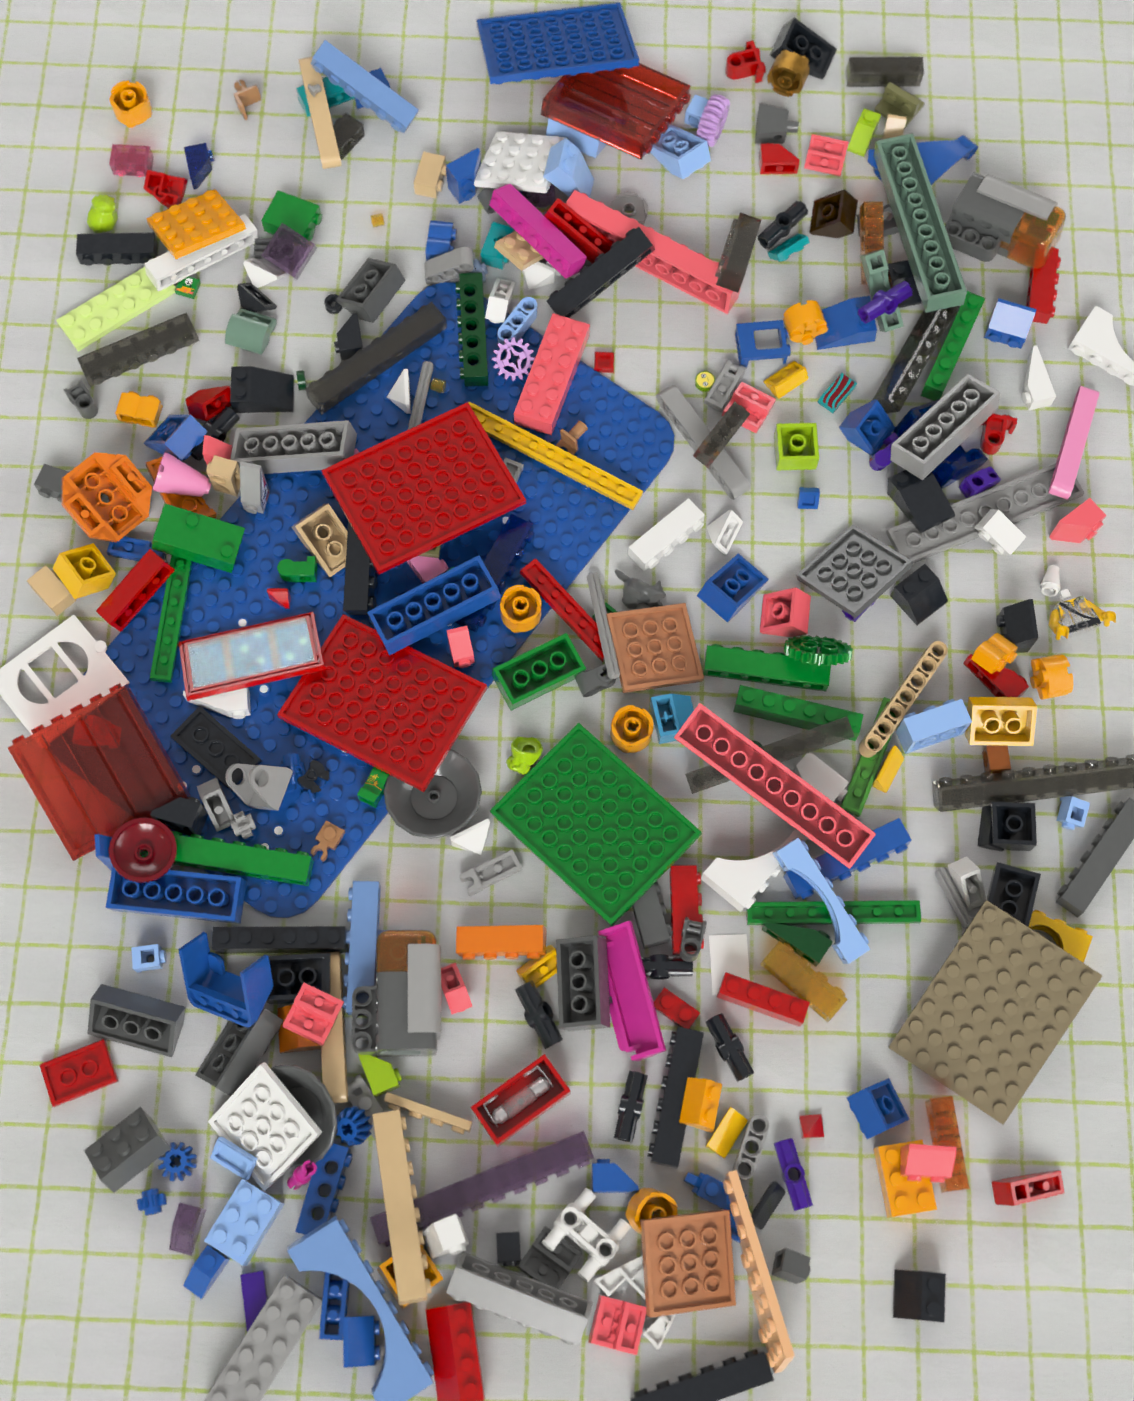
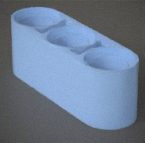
[497,297,537,350]

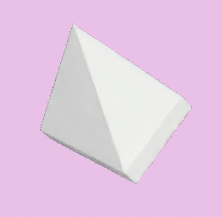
[243,257,286,288]
[522,262,556,290]
[387,369,411,414]
[707,510,743,555]
[450,819,491,855]

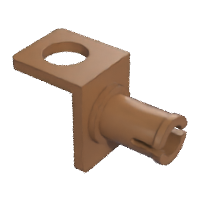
[233,80,261,120]
[555,420,588,455]

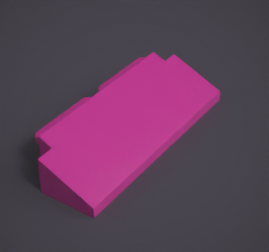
[598,921,666,1061]

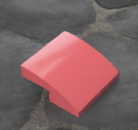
[804,134,848,176]
[722,382,776,433]
[282,983,344,1046]
[588,1295,646,1355]

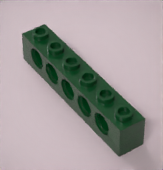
[456,272,488,387]

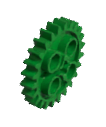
[784,635,853,666]

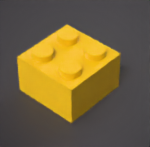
[52,543,116,599]

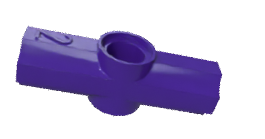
[858,281,912,323]
[773,1138,813,1211]

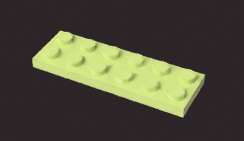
[56,267,176,352]

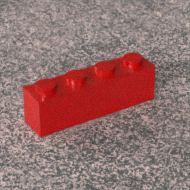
[544,198,613,264]
[1026,245,1061,324]
[96,549,175,632]
[669,865,704,956]
[717,972,810,1027]

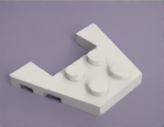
[594,1255,676,1350]

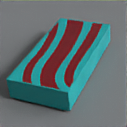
[817,373,857,413]

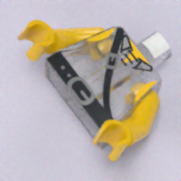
[1048,589,1116,641]

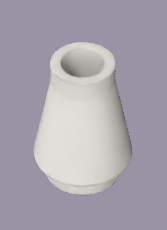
[1040,565,1061,596]

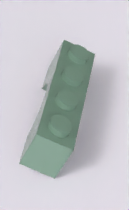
[860,250,904,332]

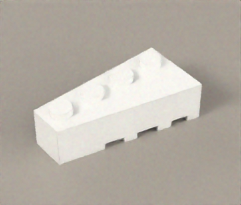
[422,1214,470,1260]

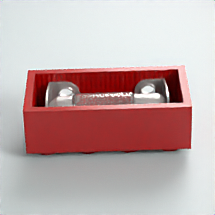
[471,1054,571,1147]

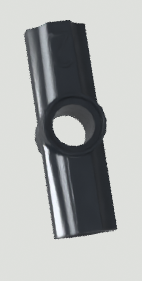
[757,201,808,249]
[191,407,240,461]
[641,954,693,980]
[515,980,563,1049]
[705,1013,754,1082]
[614,1071,648,1143]

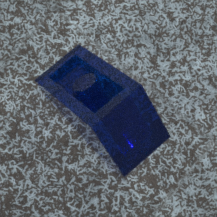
[184,143,214,189]

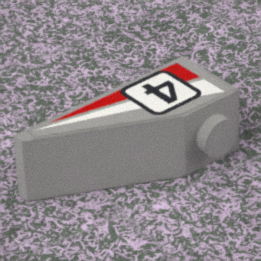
[240,462,270,514]

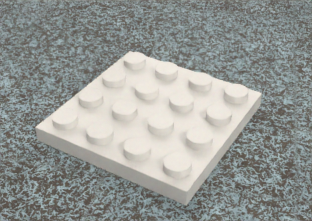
[474,131,568,193]
[208,1062,322,1191]

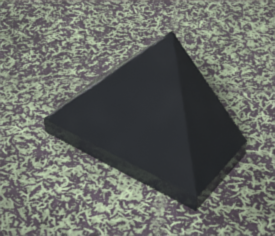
[237,283,277,313]

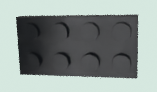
[170,706,262,792]

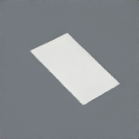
[709,934,750,995]

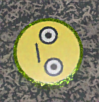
[695,371,715,392]

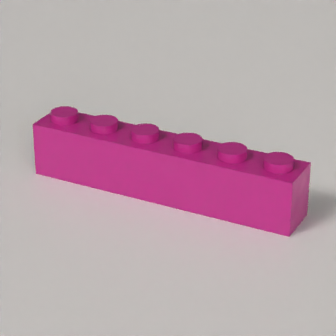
[489,184,587,279]

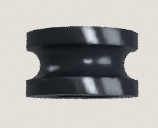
[324,294,343,314]

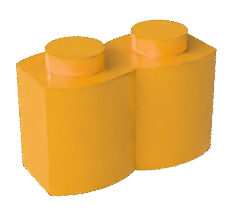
[115,391,163,428]
[971,633,1018,674]

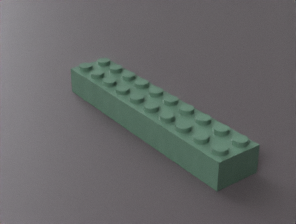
[874,133,967,313]

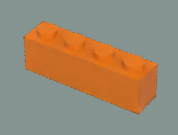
[456,925,547,960]

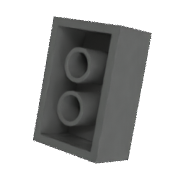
[84,1107,171,1193]

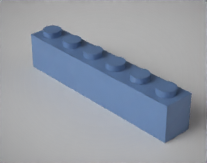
[311,40,419,133]
[343,881,381,1015]

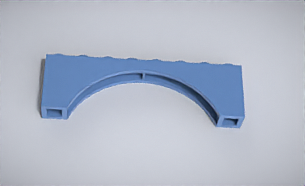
[287,1216,434,1401]

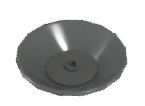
[384,749,482,839]
[271,1065,337,1167]

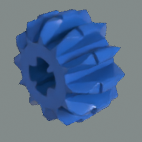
[335,1106,373,1146]
[158,1142,197,1182]

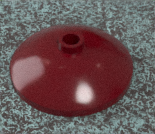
[109,818,177,883]

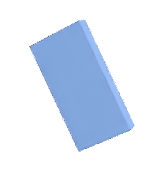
[210,1137,258,1180]

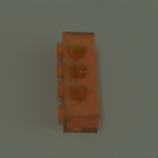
[860,202,884,284]
[925,1096,969,1193]

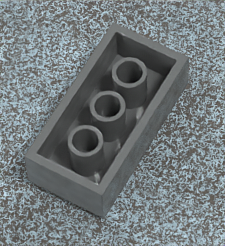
[556,935,610,1032]

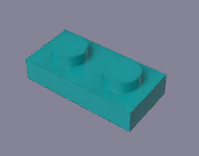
[767,233,810,262]

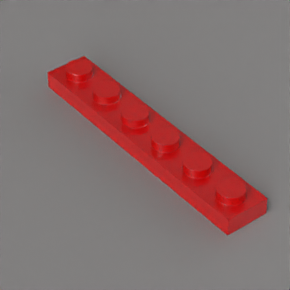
[520,558,605,662]

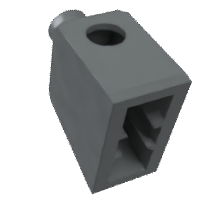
[755,103,799,144]

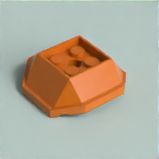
[62,452,152,542]

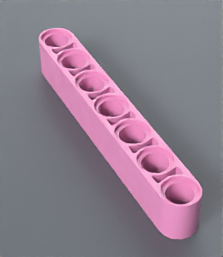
[1048,386,1100,500]

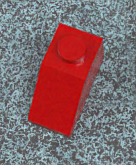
[759,143,800,174]
[185,385,231,421]

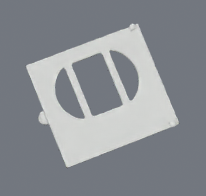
[0,615,130,749]

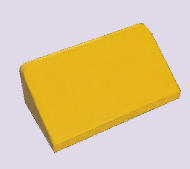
[764,361,808,399]
[873,745,904,793]
[516,945,557,988]
[706,1107,748,1159]

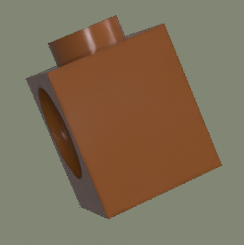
[982,745,1011,776]

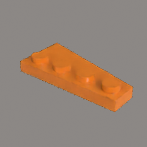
[146,456,217,518]

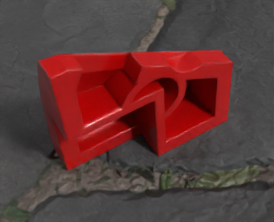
[143,170,188,209]

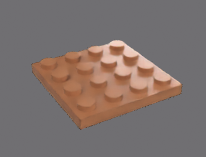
[606,603,704,693]
[641,1209,736,1318]

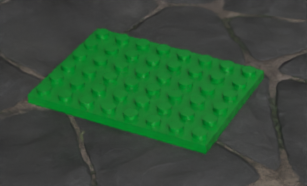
[490,723,702,927]

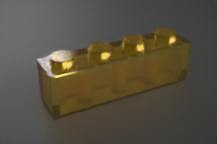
[760,941,848,1022]

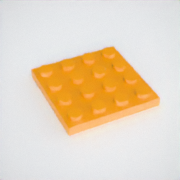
[146,189,246,259]

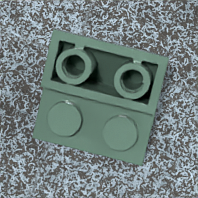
[225,308,277,355]

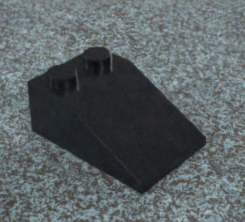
[770,17,837,79]
[230,366,294,413]
[887,470,955,533]
[266,953,331,1004]

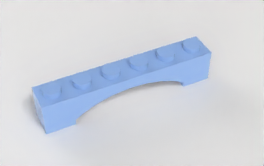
[773,838,870,964]

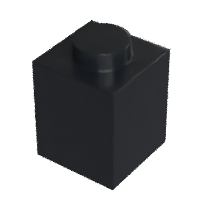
[496,1232,521,1267]

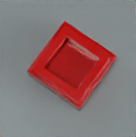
[594,352,614,373]

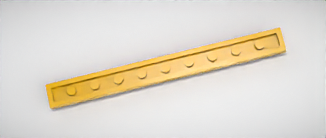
[468,402,643,510]

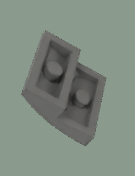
[517,1226,583,1289]

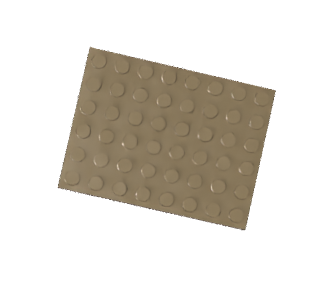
[888,900,1103,1125]

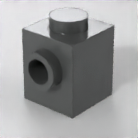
[771,1248,811,1284]

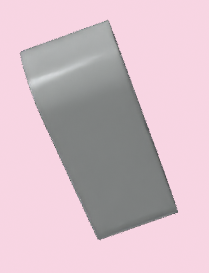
[425,247,474,285]
[733,1115,770,1181]

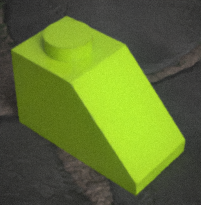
[847,108,881,157]
[358,1054,402,1098]

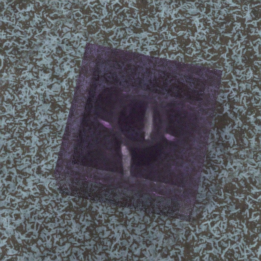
[261,223,317,281]

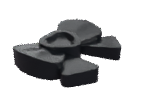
[297,760,329,793]

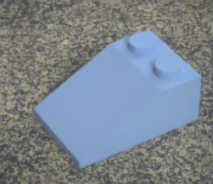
[643,124,711,179]
[543,138,594,197]

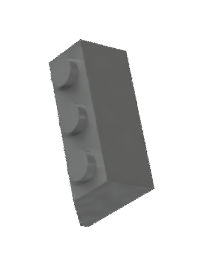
[336,258,406,323]

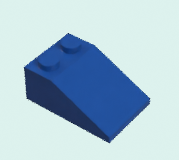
[815,296,877,350]
[144,414,208,461]
[697,553,769,623]

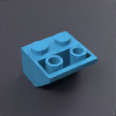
[650,693,694,744]

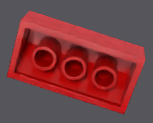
[425,1302,485,1401]

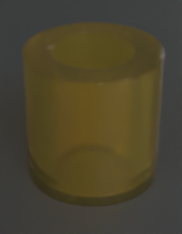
[370,213,385,228]
[431,378,446,393]

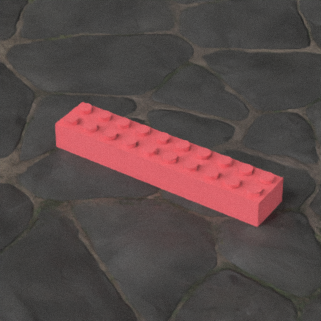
[565,190,743,314]
[674,703,876,869]

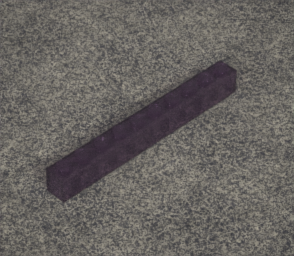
[370,1131,594,1247]

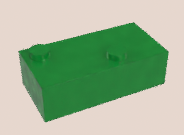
[151,503,245,573]
[491,633,586,711]

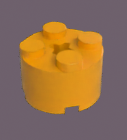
[110,80,152,128]
[783,300,828,345]
[500,585,542,633]
[1030,654,1073,700]
[610,705,653,753]
[625,1188,678,1234]

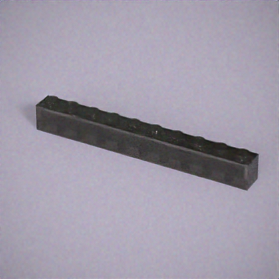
[932,754,1134,812]

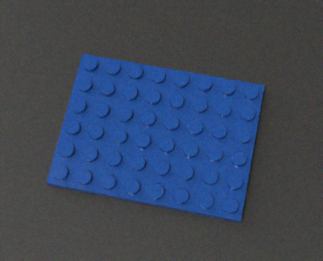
[476,2,639,85]

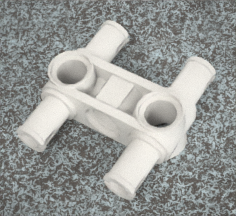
[542,1188,631,1283]

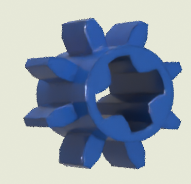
[137,1188,167,1216]

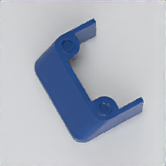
[178,932,273,1027]

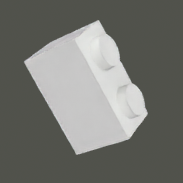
[975,509,1026,555]

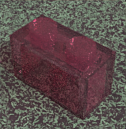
[109,144,154,177]

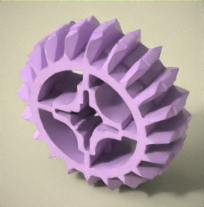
[696,94,730,147]

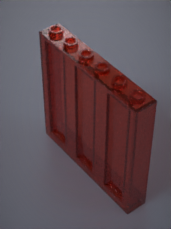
[540,63,691,160]
[8,683,191,861]

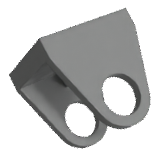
[225,763,293,811]

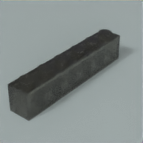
[715,212,761,293]
[77,312,199,387]

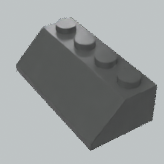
[87,984,185,1057]
[195,1008,284,1096]

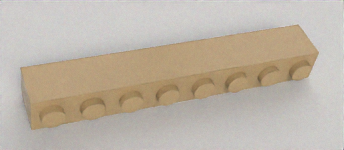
[372,1110,431,1305]

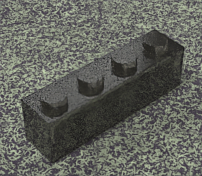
[846,57,924,87]
[693,402,750,468]

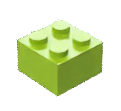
[774,423,819,471]

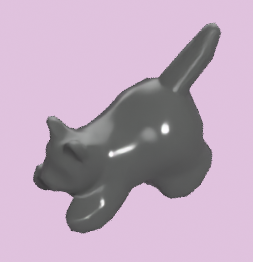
[615,569,666,609]

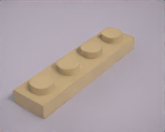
[384,1092,473,1134]

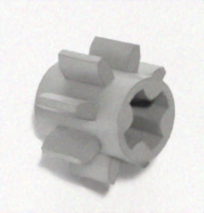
[230,811,256,839]

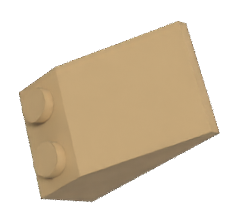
[291,503,348,577]

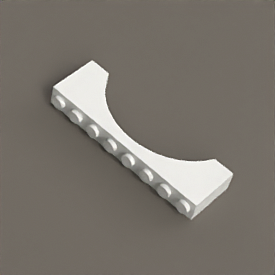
[1068,305,1134,386]
[701,751,849,912]

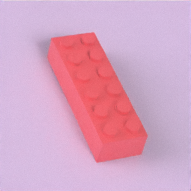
[514,313,590,436]

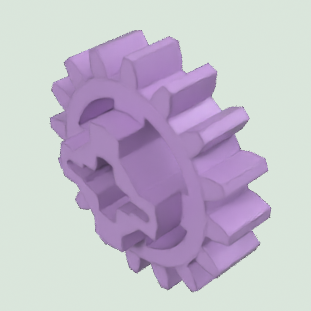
[492,337,535,381]

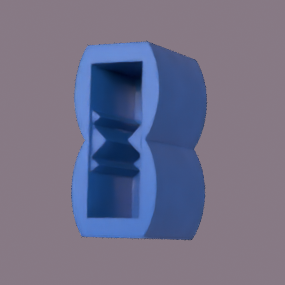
[425,220,457,261]

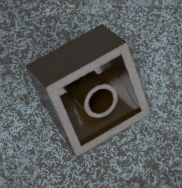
[809,189,858,239]

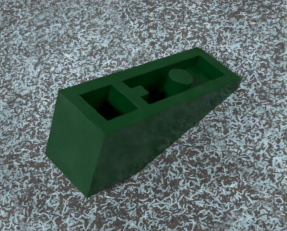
[762,922,833,967]

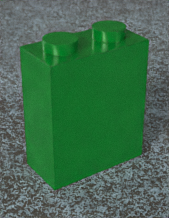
[261,190,322,246]

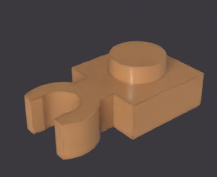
[311,821,345,862]

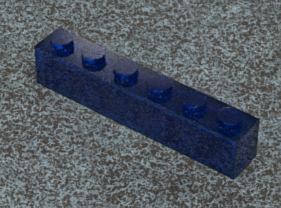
[455,514,535,632]

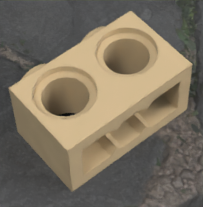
[206,455,240,496]

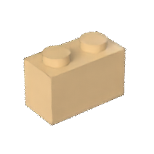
[414,151,447,199]
[26,565,77,616]

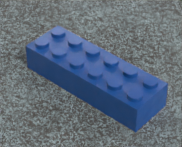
[367,555,501,656]
[105,866,247,924]

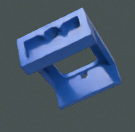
[735,320,791,367]

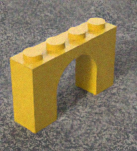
[1029,910,1093,963]

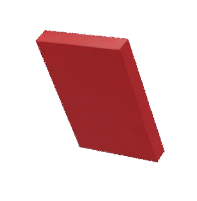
[39,1039,119,1107]

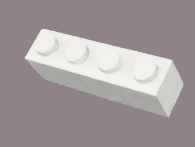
[628,498,705,571]

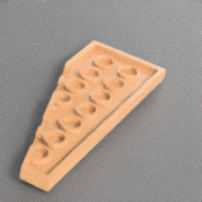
[723,1170,795,1374]

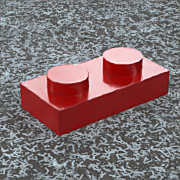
[653,987,700,1029]

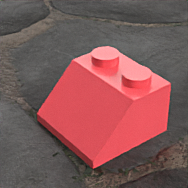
[1049,498,1107,543]
[760,587,811,637]
[900,1144,956,1183]

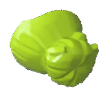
[87,195,118,233]
[506,737,543,775]

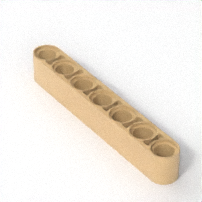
[298,57,342,169]
[859,641,948,758]
[318,951,348,1103]

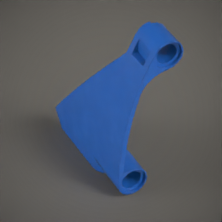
[868,135,978,185]

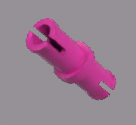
[287,1160,317,1190]

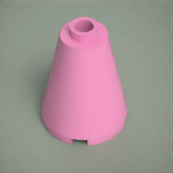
[152,452,211,497]

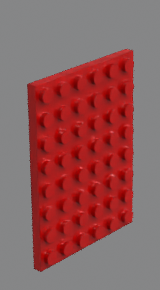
[321,402,526,574]
[277,614,487,792]

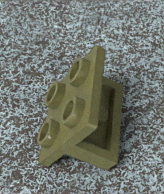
[874,82,925,129]

